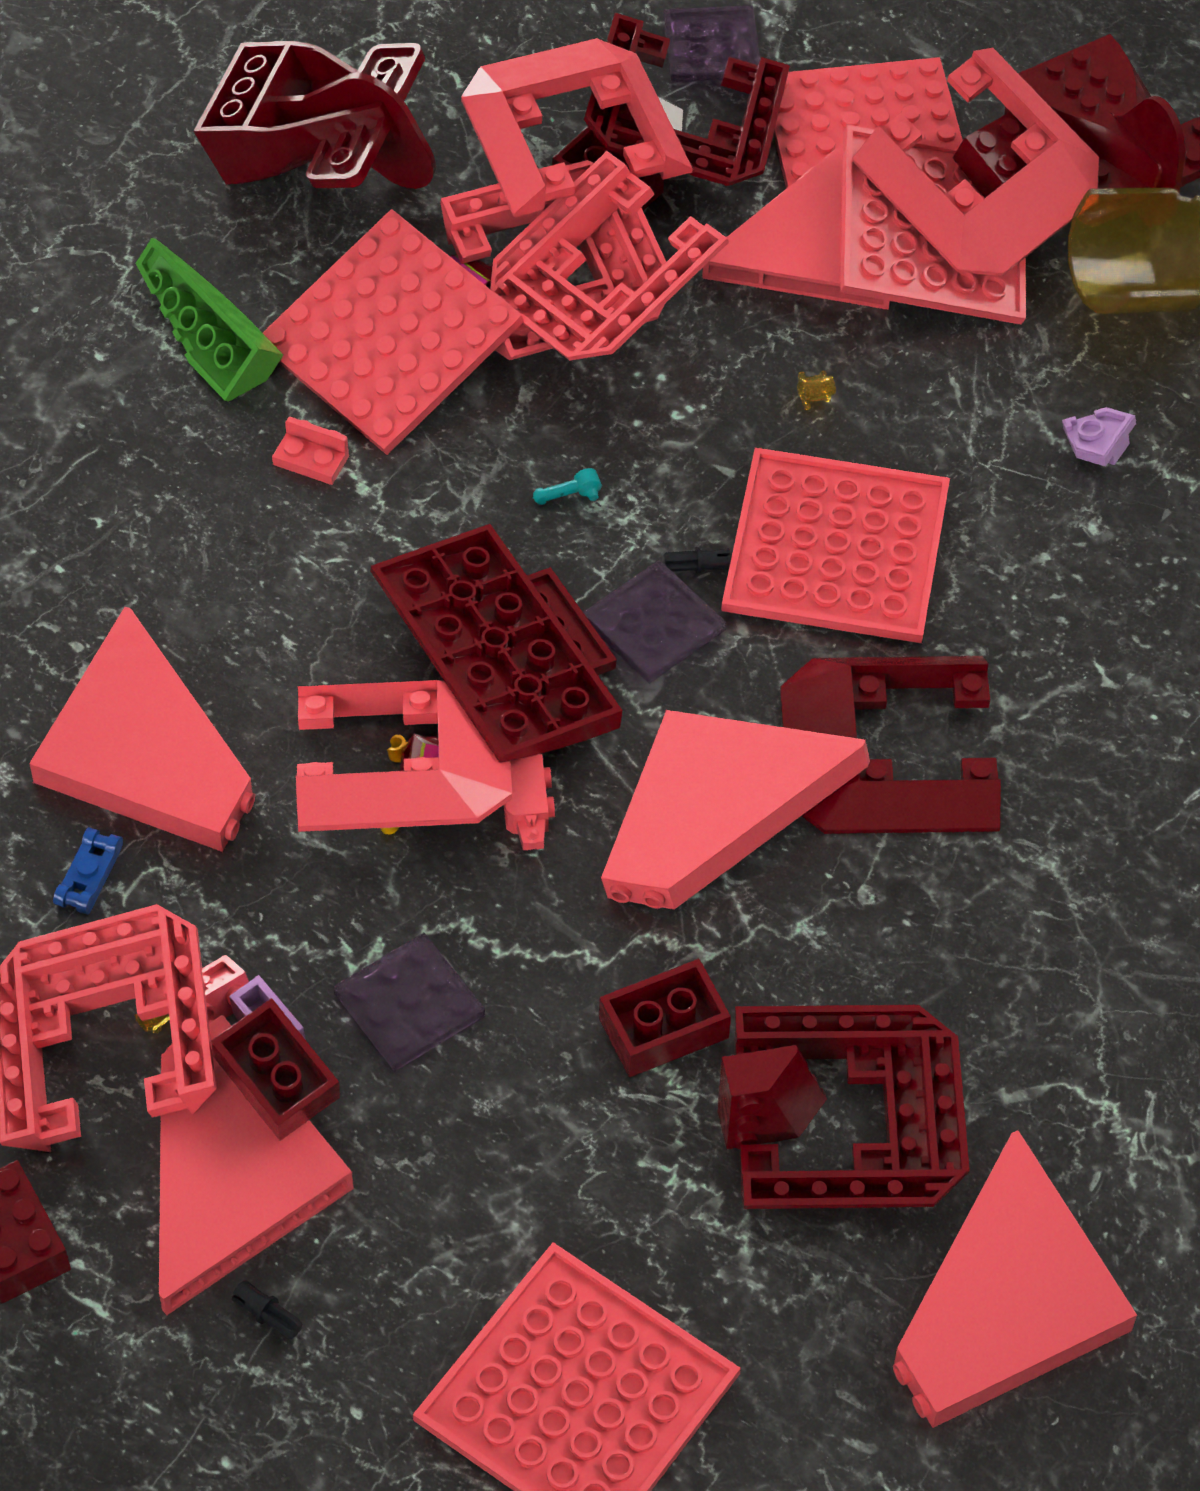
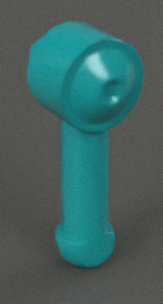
[533,468,602,505]

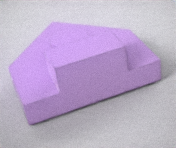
[1062,407,1136,467]

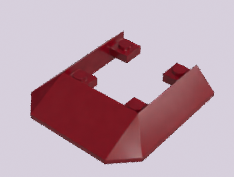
[584,13,790,186]
[780,656,1001,834]
[735,1005,969,1209]

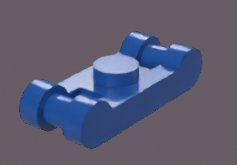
[53,827,123,915]

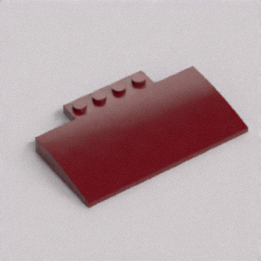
[370,524,623,763]

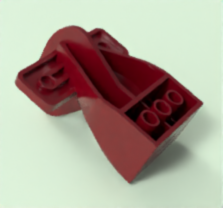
[1004,34,1200,226]
[193,41,436,189]

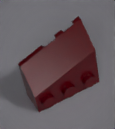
[717,1045,827,1150]

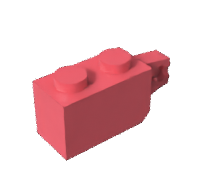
[504,754,555,850]

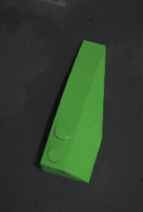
[135,238,283,402]

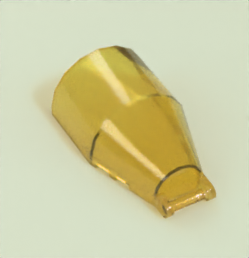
[1068,188,1200,314]

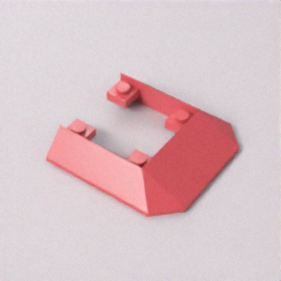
[461,38,693,217]
[852,48,1099,276]
[490,151,729,361]
[440,160,666,360]
[296,680,512,832]
[0,904,216,1152]

